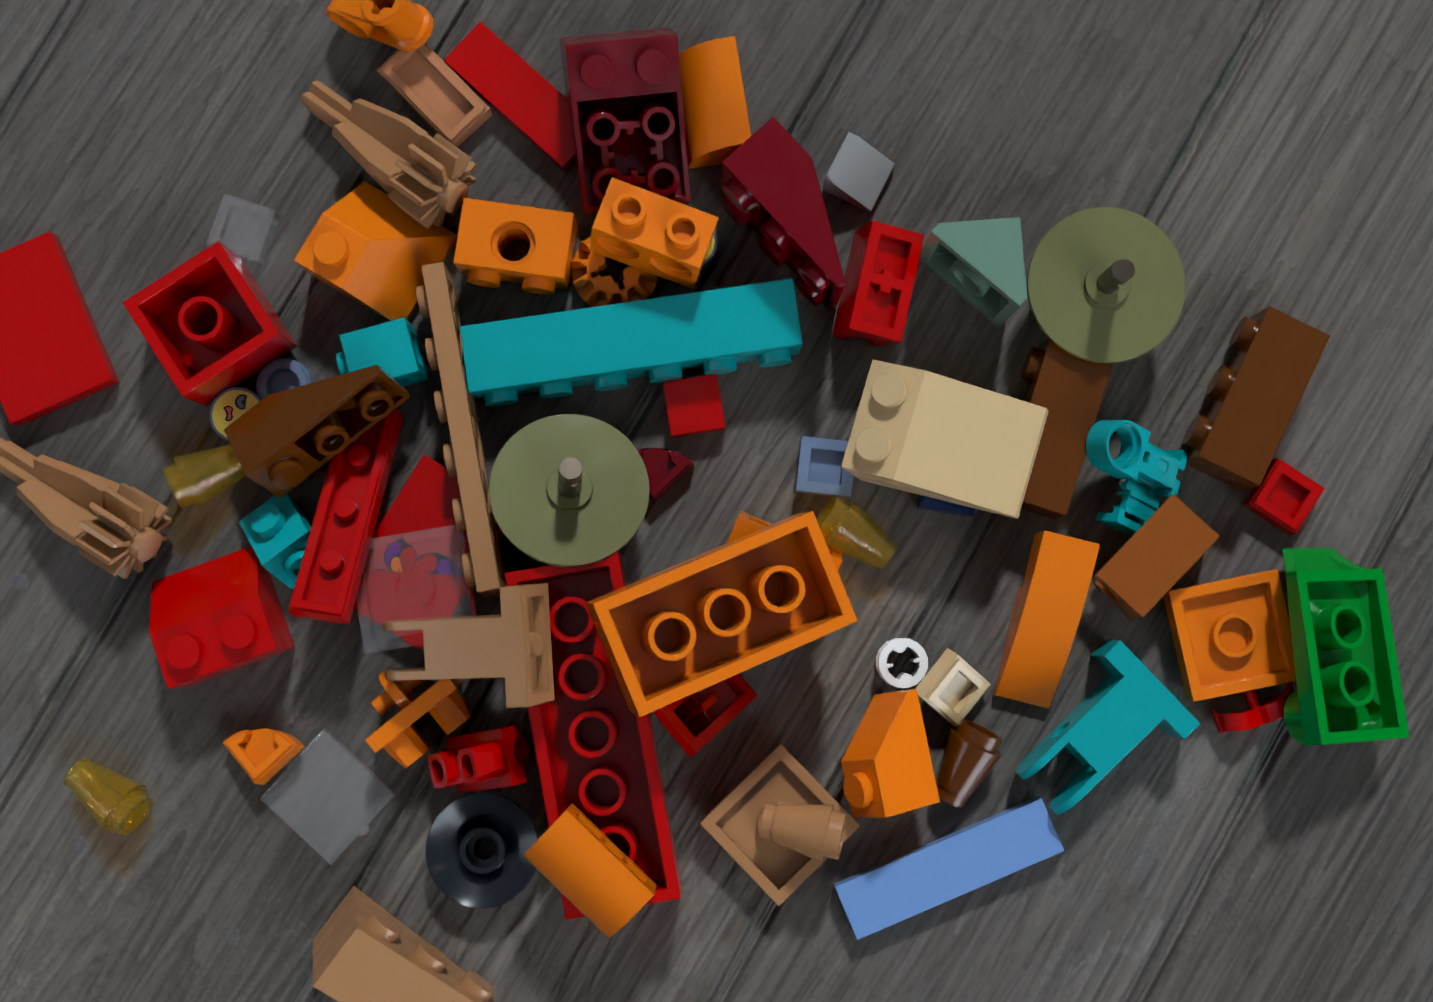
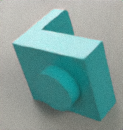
[239,493,311,589]

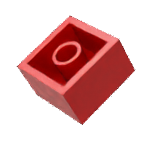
[122,241,298,406]

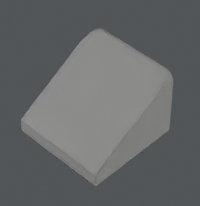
[822,132,895,213]

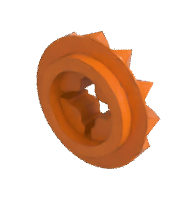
[571,236,658,307]

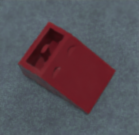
[559,28,691,214]
[721,117,846,312]

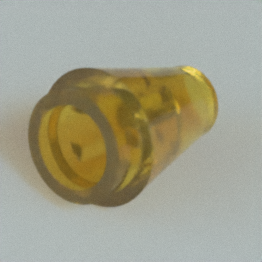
[163,444,245,508]
[817,495,897,570]
[64,758,153,836]

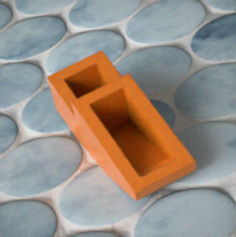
[993,530,1100,709]

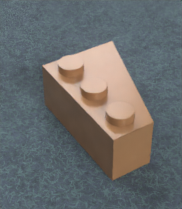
[312,886,496,1002]

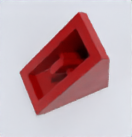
[653,674,757,757]

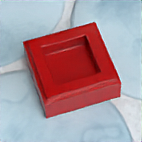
[663,374,726,438]
[1243,458,1325,535]

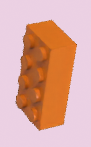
[586,511,858,717]

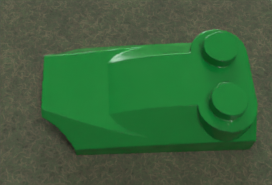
[1282,548,1410,746]

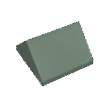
[919,217,1028,329]

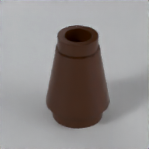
[936,719,1003,808]

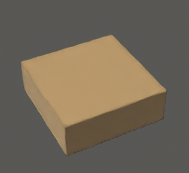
[915,648,991,728]

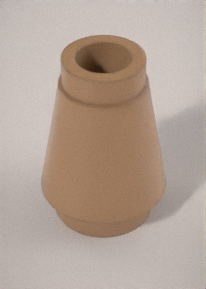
[760,803,847,863]

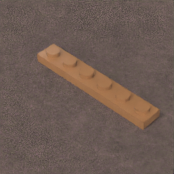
[416,262,506,600]

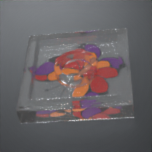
[356,524,476,654]

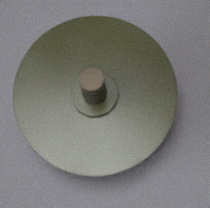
[1027,207,1186,363]
[489,414,650,567]

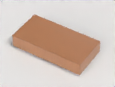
[376,43,493,148]

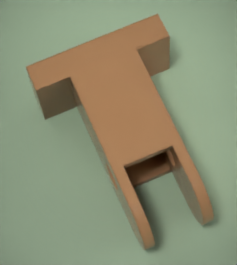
[383,583,555,708]

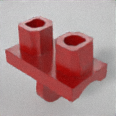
[428,725,530,793]

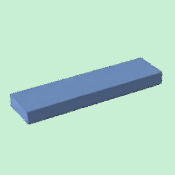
[834,796,1064,940]

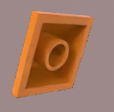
[294,182,458,321]

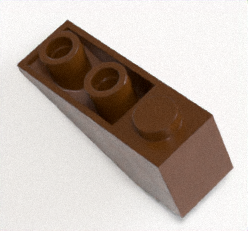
[224,365,411,498]

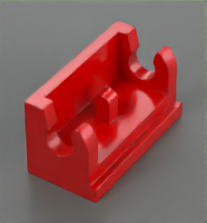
[832,220,924,347]

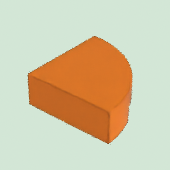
[222,728,305,785]

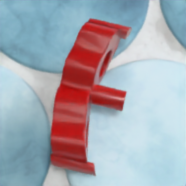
[1210,682,1294,733]

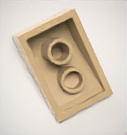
[841,360,1049,519]

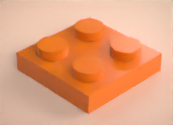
[1163,569,1296,702]

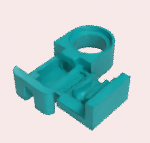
[1086,420,1187,537]

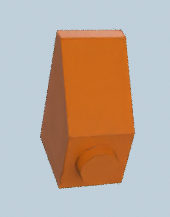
[841,689,940,818]

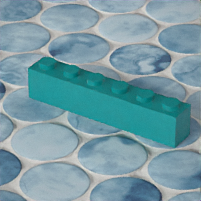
[460,278,803,407]

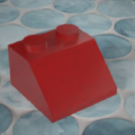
[149,546,295,689]

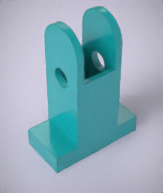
[1016,640,1200,815]

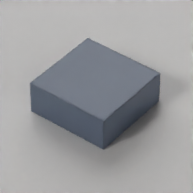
[795,436,853,499]

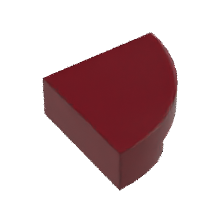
[638,448,694,503]

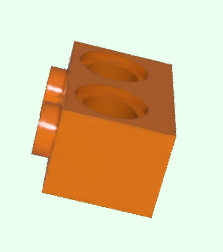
[590,177,719,289]

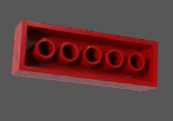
[504,552,682,920]

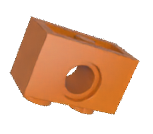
[453,198,579,296]

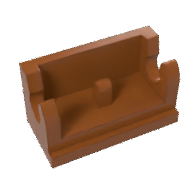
[1093,494,1220,622]

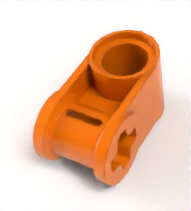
[325,0,434,52]

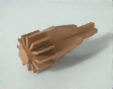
[301,80,477,228]
[0,437,172,579]

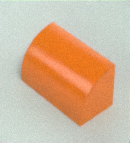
[679,36,751,169]
[523,803,656,938]

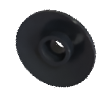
[425,792,539,908]

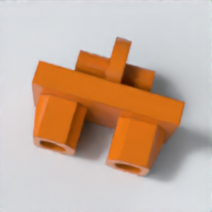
[365,666,473,769]

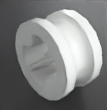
[876,638,928,688]

